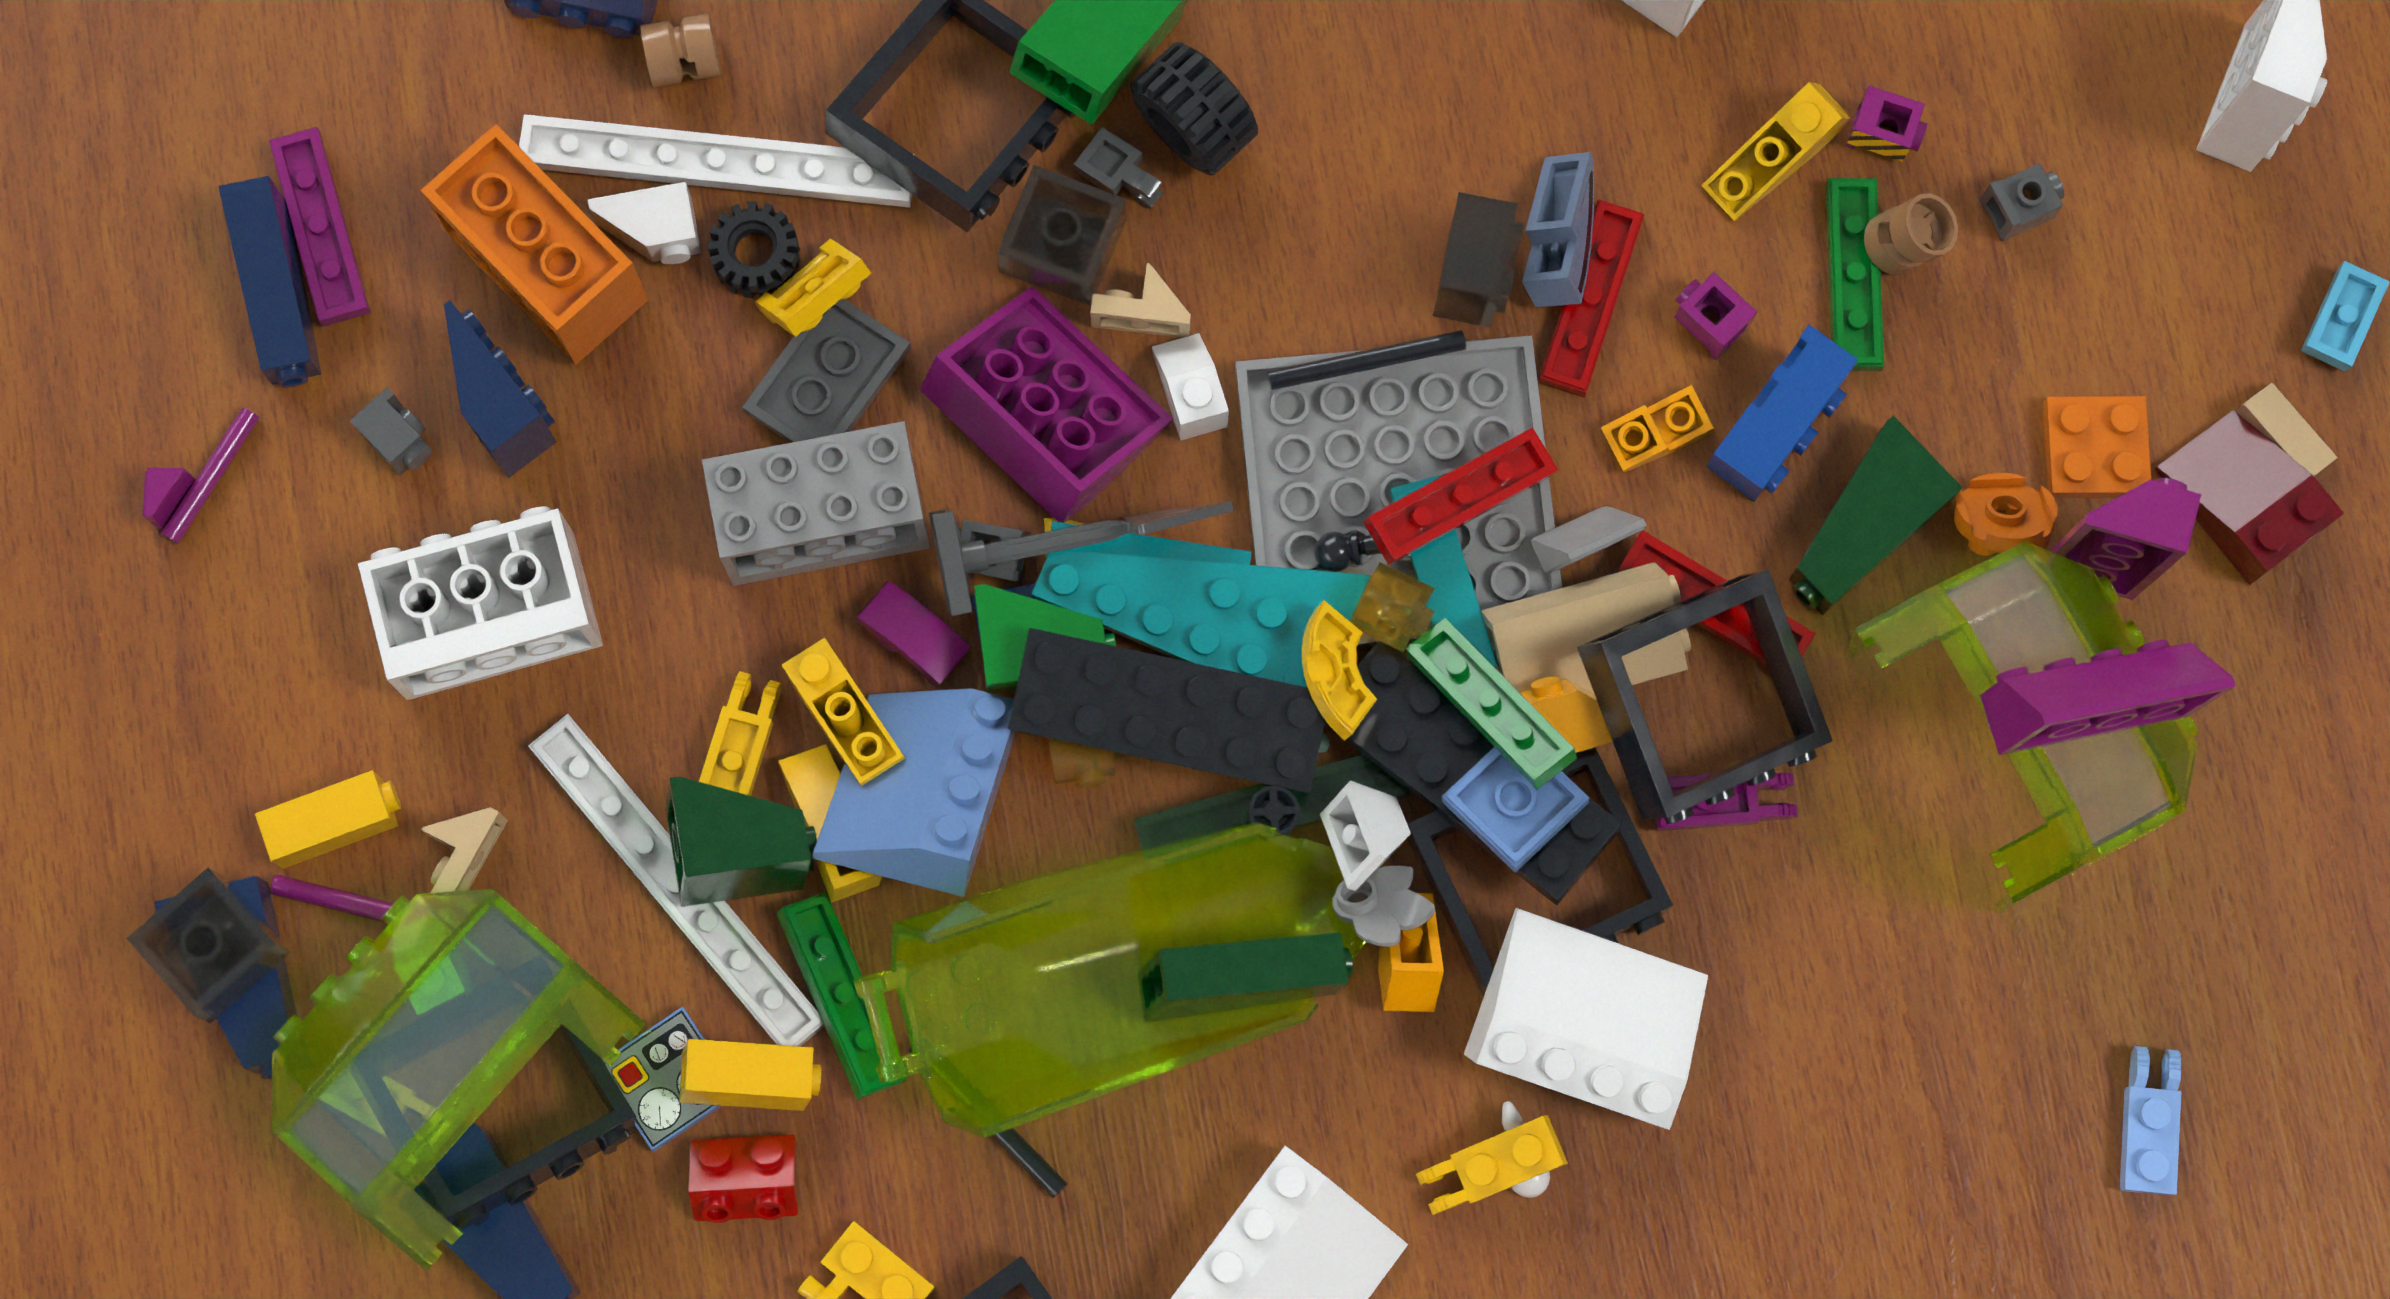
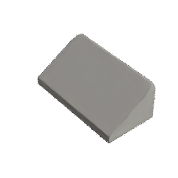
[1531,506,1647,574]

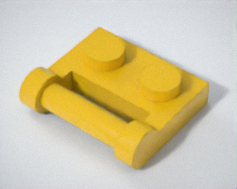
[755,239,871,337]

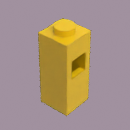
[255,770,401,869]
[679,1039,821,1111]

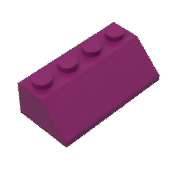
[2036,478,2202,600]
[1980,639,2236,755]

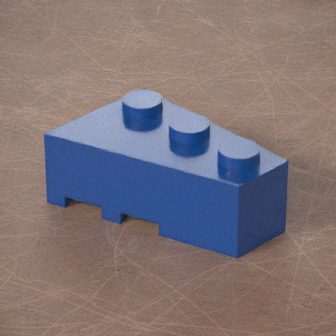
[1706,325,1858,502]

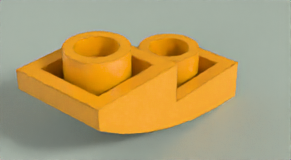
[1601,385,1715,472]

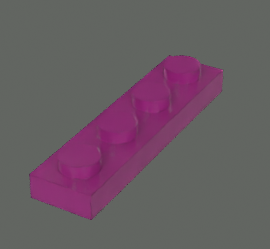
[269,127,371,327]

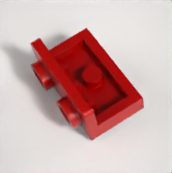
[688,1134,798,1223]

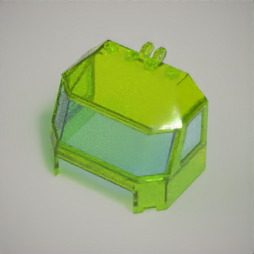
[272,889,646,1271]

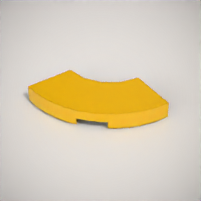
[1302,600,1377,741]

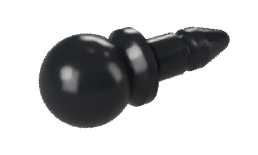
[1314,530,1381,572]

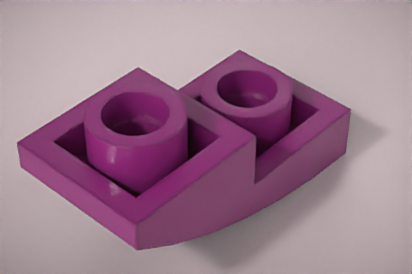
[855,581,971,685]

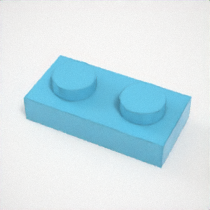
[2301,261,2390,372]

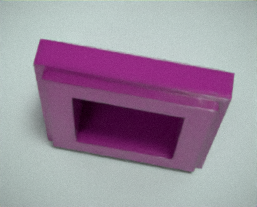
[142,468,196,529]

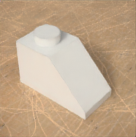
[588,182,701,264]
[1152,333,1229,441]
[1320,781,1411,891]

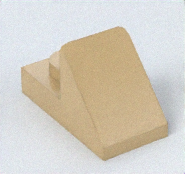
[1090,263,1191,338]
[421,807,508,910]

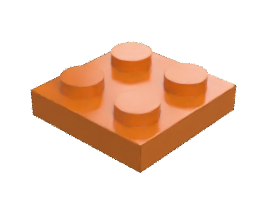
[2043,396,2151,498]

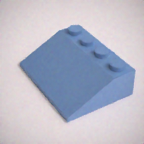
[813,688,1016,897]

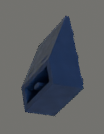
[444,300,557,478]

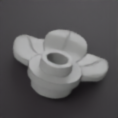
[1332,866,1435,947]

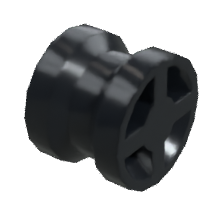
[1247,785,1300,842]

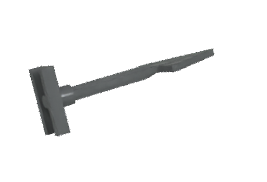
[929,501,1234,616]

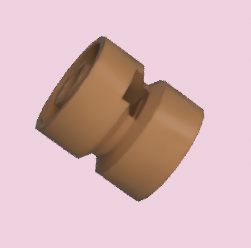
[641,13,721,88]
[1864,193,1958,275]

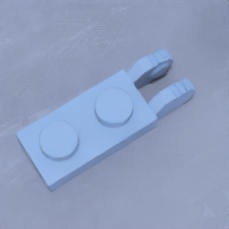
[2120,1046,2181,1196]

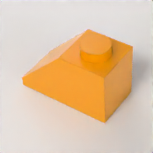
[1519,676,1613,753]
[1378,893,1444,1012]

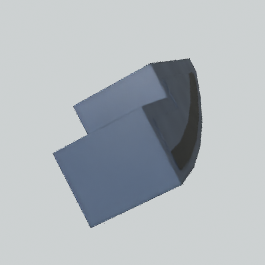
[1522,152,1594,307]

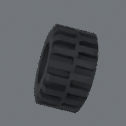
[1130,42,1258,175]

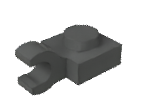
[1073,127,1163,209]

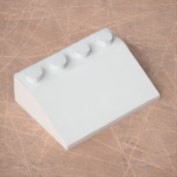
[2196,0,2327,172]
[1464,908,1708,1130]
[1171,1146,1408,1299]

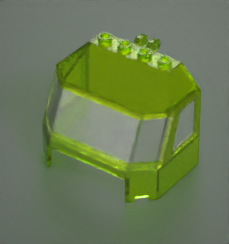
[1848,541,2199,913]

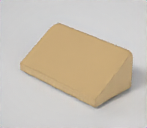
[2235,383,2338,476]

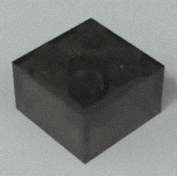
[997,165,1127,306]
[1433,192,1524,328]
[126,867,291,1023]

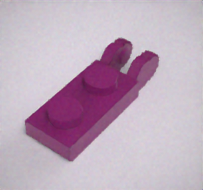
[1655,773,1798,831]

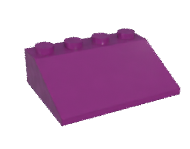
[919,286,1173,523]

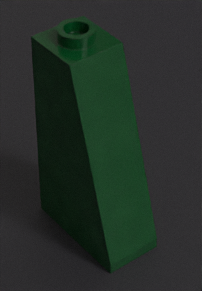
[1789,415,1963,615]
[1137,932,1353,1023]

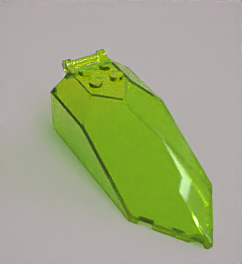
[854,823,1381,1138]

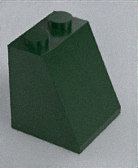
[665,777,817,907]

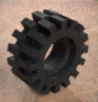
[708,201,800,299]

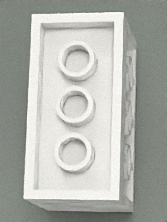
[358,506,603,700]

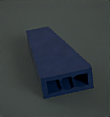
[219,176,321,387]
[154,875,307,1079]
[400,1122,581,1299]

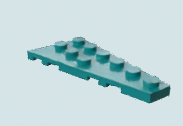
[1031,550,1371,688]

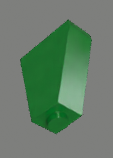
[974,584,1116,694]

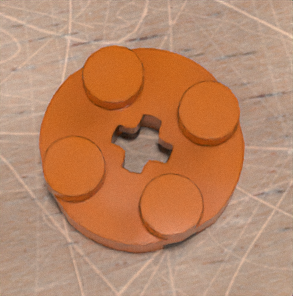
[1953,473,2058,556]

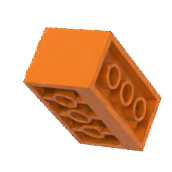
[420,124,649,366]

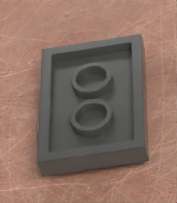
[742,299,911,443]

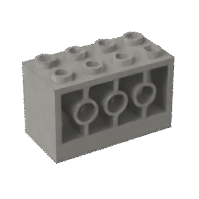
[702,421,930,586]

